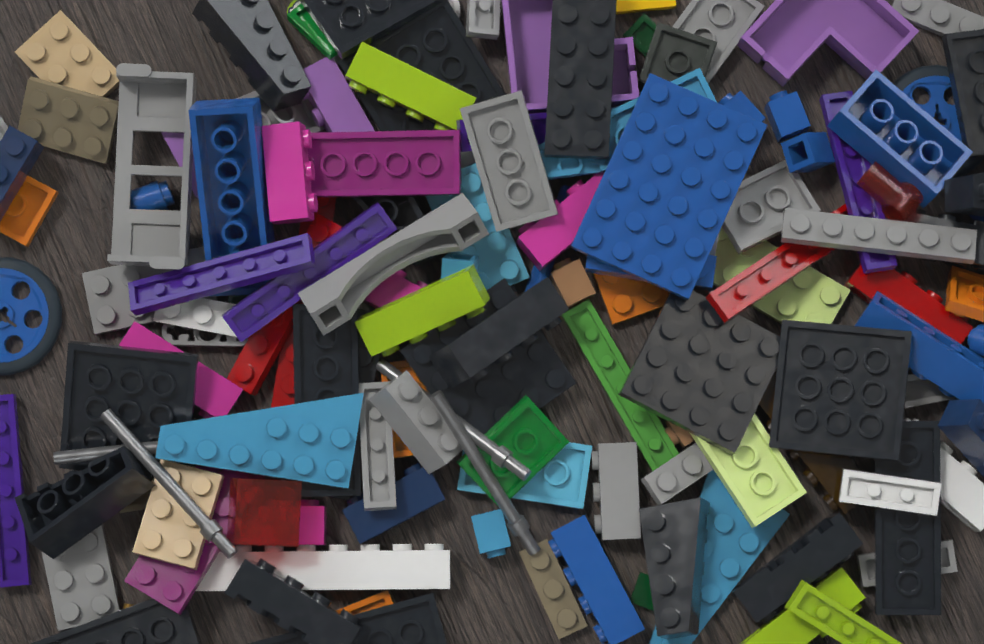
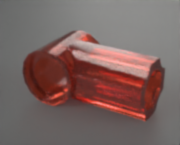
[857,161,923,222]

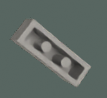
[369,370,463,474]
[591,442,641,540]

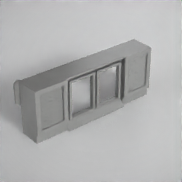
[107,63,197,270]

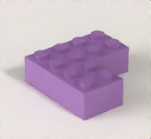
[501,0,639,114]
[737,0,919,87]

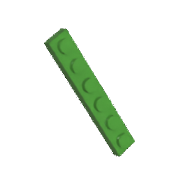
[561,299,679,472]

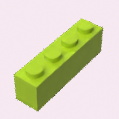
[345,42,476,130]
[354,264,490,357]
[739,567,866,644]

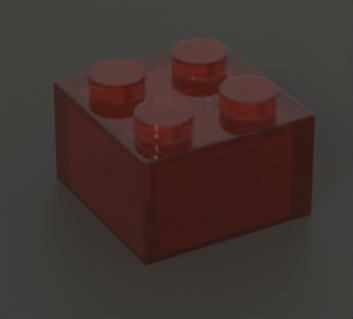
[227,478,302,547]

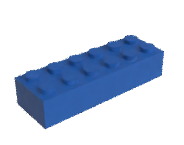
[188,98,275,296]

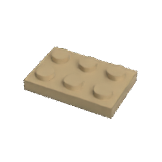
[15,10,120,98]
[132,459,224,570]

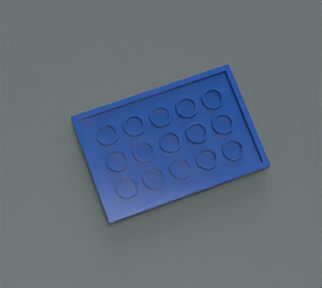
[571,73,767,300]

